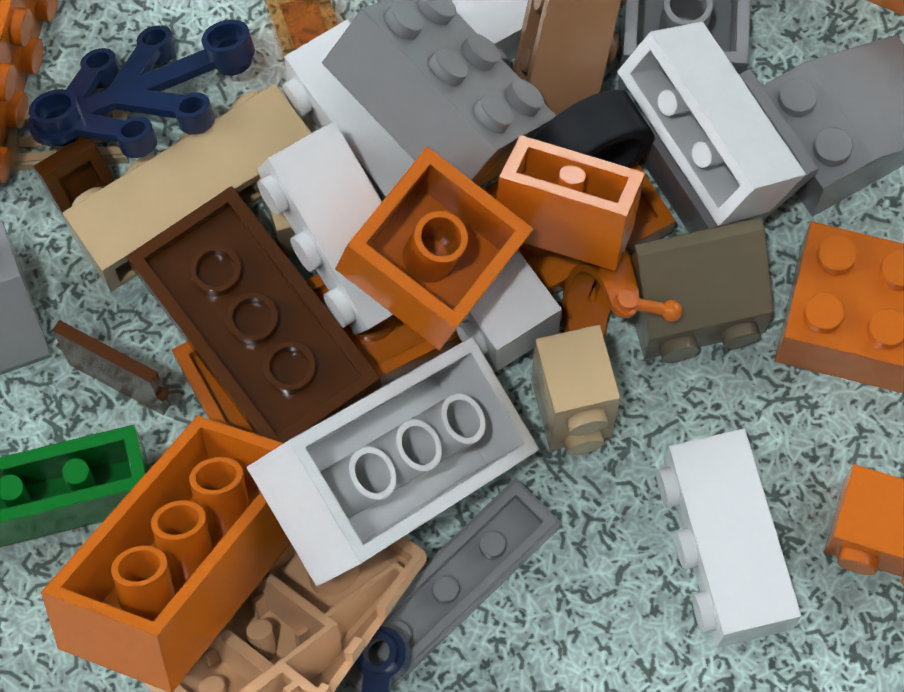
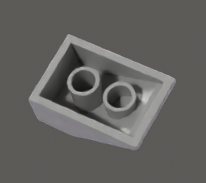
[762,35,904,217]

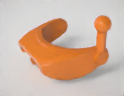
[561,249,683,341]

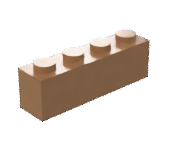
[512,0,627,116]

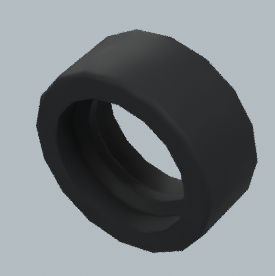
[534,89,654,168]

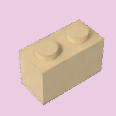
[531,325,620,455]

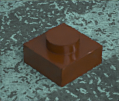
[33,137,115,219]

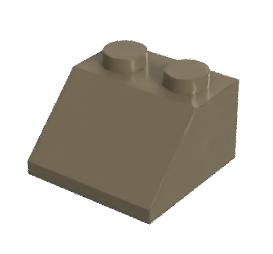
[631,217,774,363]

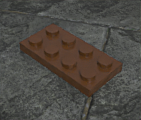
[126,186,382,443]

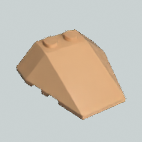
[145,536,427,692]

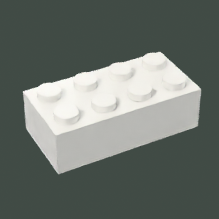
[246,337,540,587]

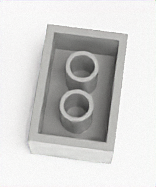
[321,0,556,187]

